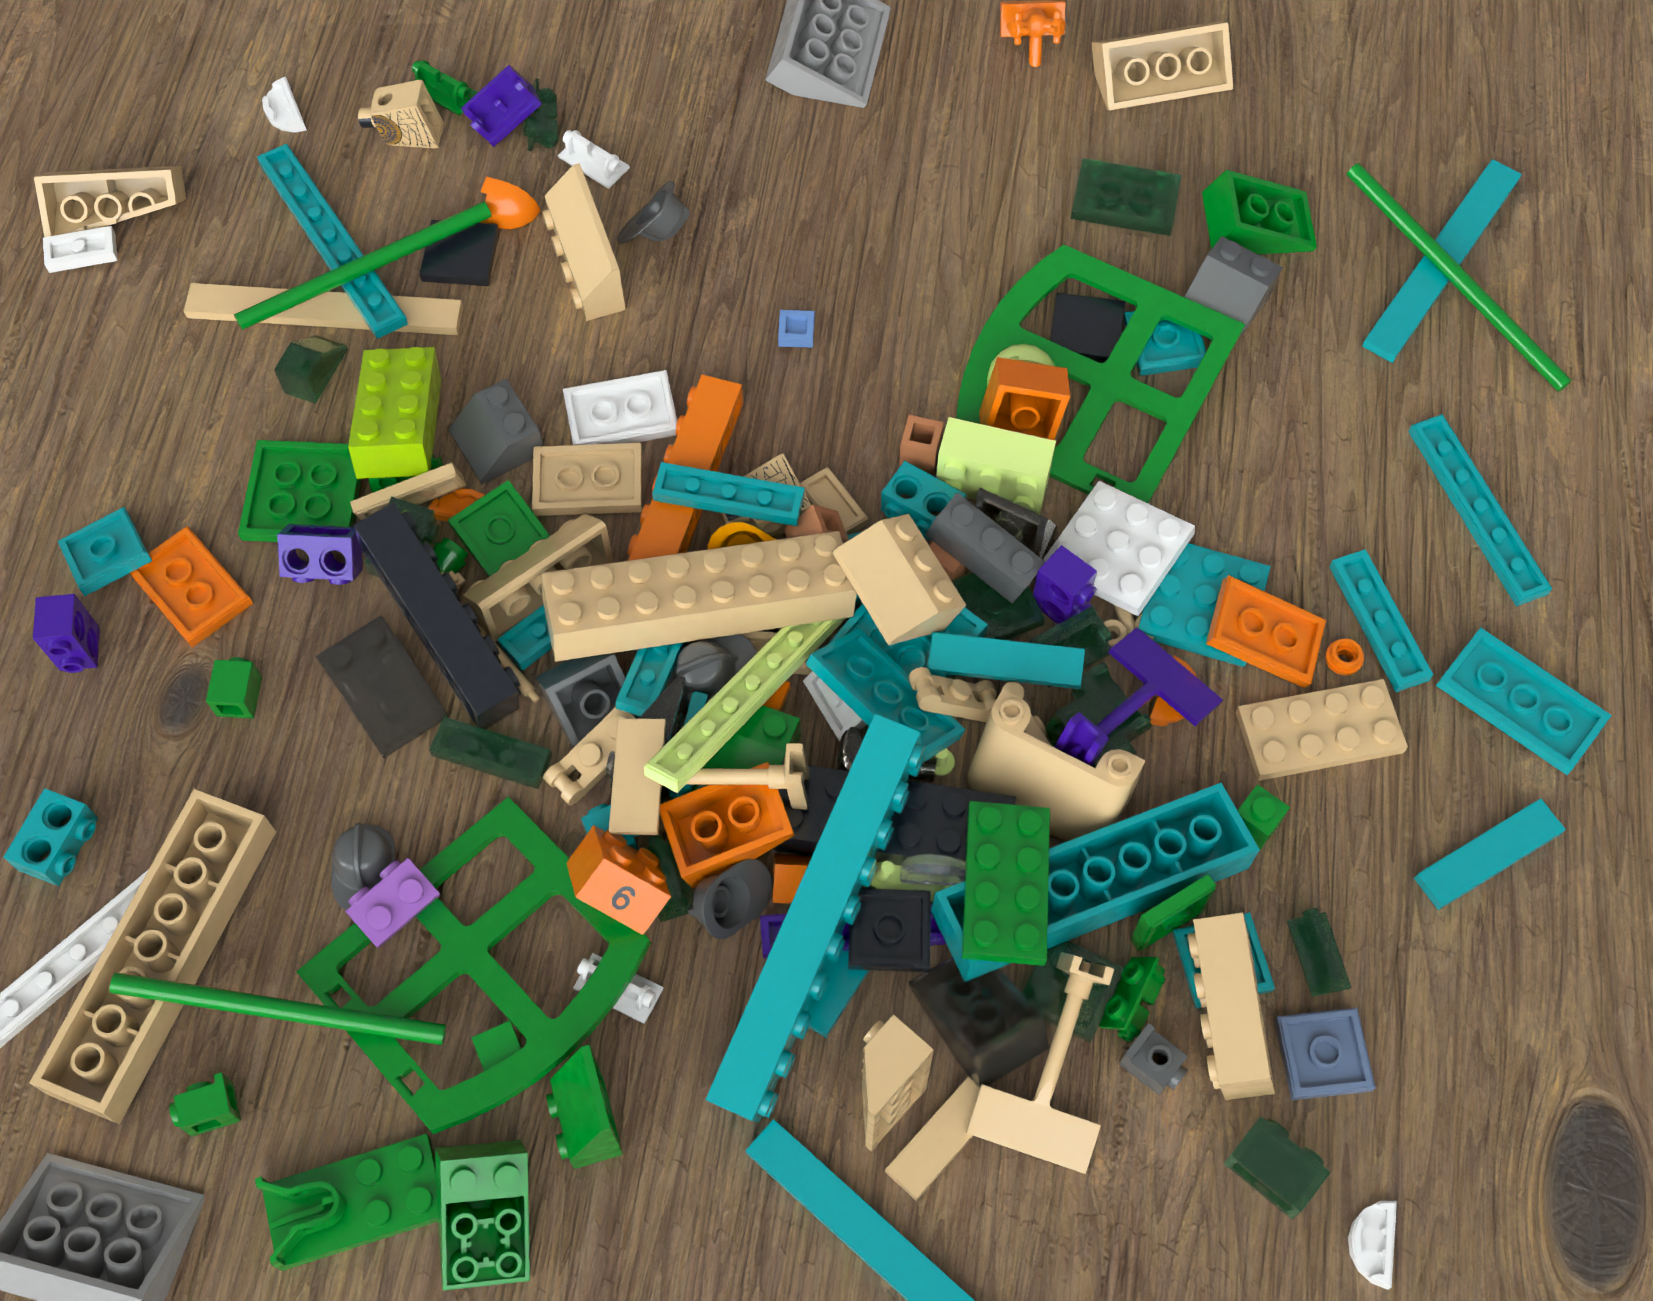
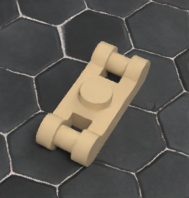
[908,667,997,723]

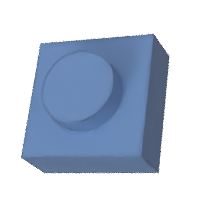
[778,310,815,348]

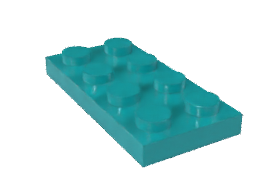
[1436,627,1612,775]
[806,628,966,763]

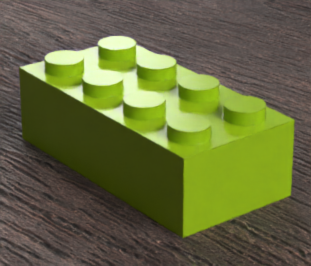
[348,347,441,479]

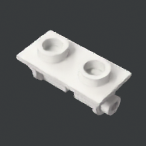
[558,130,630,189]
[573,953,664,1024]

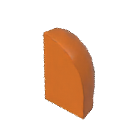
[480,176,540,230]
[772,854,812,904]

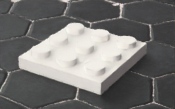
[1043,481,1195,616]

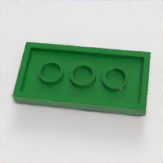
[961,801,1050,966]

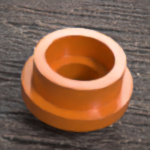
[1325,638,1364,675]

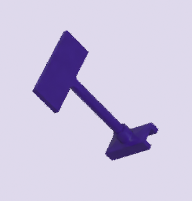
[1054,627,1223,766]

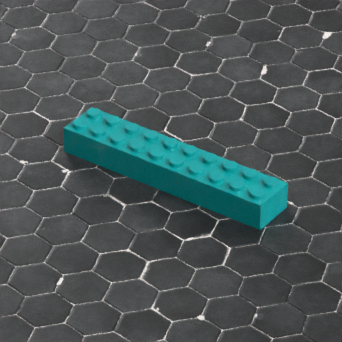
[705,714,925,1123]

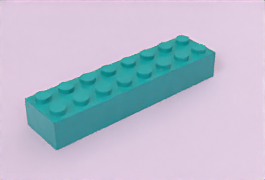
[931,783,1260,982]

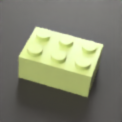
[936,417,1056,515]

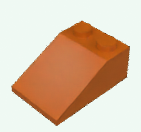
[660,762,795,889]

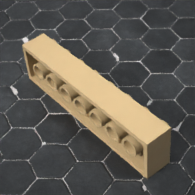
[541,531,857,662]
[29,789,276,1124]

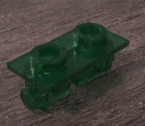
[523,78,558,151]
[638,835,693,923]
[1287,908,1352,997]

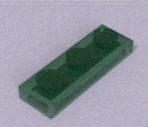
[429,717,553,789]

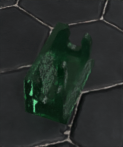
[1029,606,1113,688]
[1071,662,1152,749]

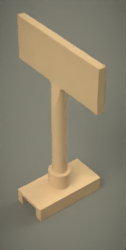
[609,719,810,835]
[966,952,1114,1174]

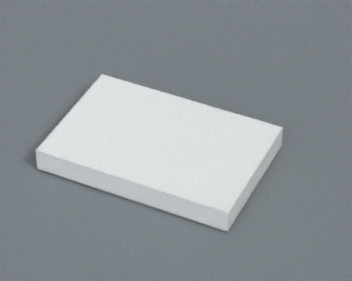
[563,370,677,445]

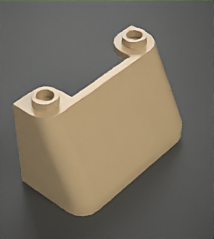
[967,689,1145,842]

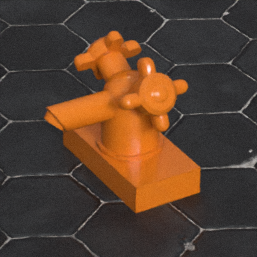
[1000,0,1066,67]

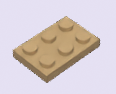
[532,443,642,516]

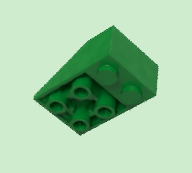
[435,1140,530,1291]

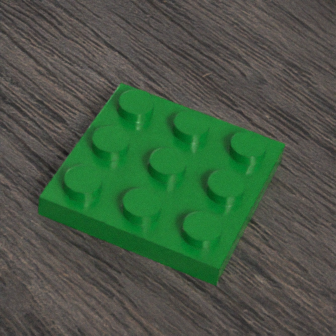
[238,440,362,542]

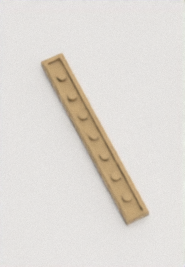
[184,283,463,335]

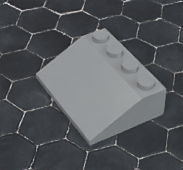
[765,0,891,108]
[0,1153,204,1301]

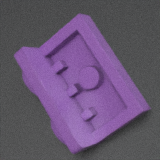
[345,858,440,949]

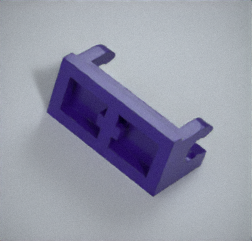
[461,65,542,147]

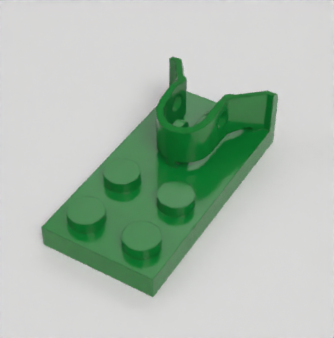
[255,1134,438,1271]

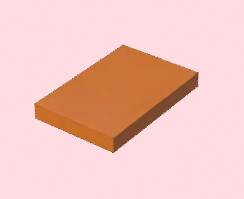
[129,526,253,648]
[1206,575,1326,688]

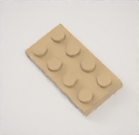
[1236,679,1408,781]

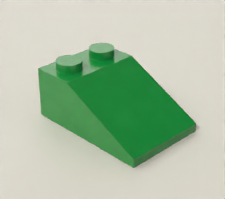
[1202,170,1317,255]
[692,705,801,792]
[546,1045,623,1169]

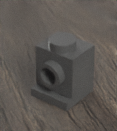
[1119,1023,1188,1095]

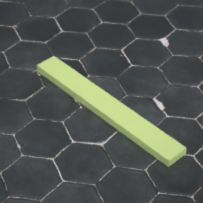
[644,618,846,793]

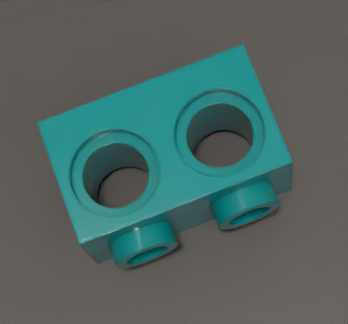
[881,461,967,540]
[3,788,98,887]

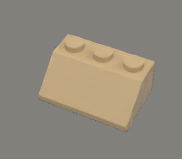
[832,514,966,645]

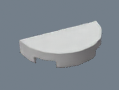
[262,76,307,133]
[1348,1201,1397,1290]

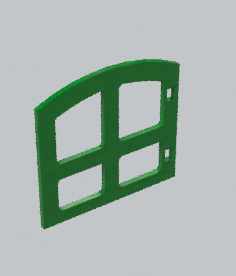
[956,244,1245,504]
[296,797,651,1134]

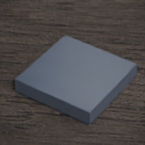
[1274,1008,1375,1101]

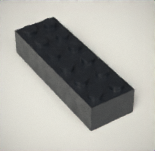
[353,502,521,732]
[771,761,1016,880]

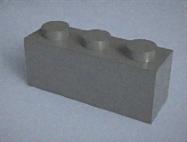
[925,493,1045,604]

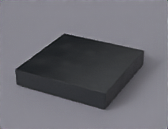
[419,220,499,286]
[1050,293,1125,363]
[848,888,930,973]

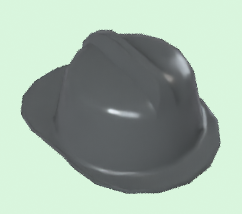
[617,181,690,244]
[670,634,757,700]
[331,823,396,910]
[687,859,772,939]

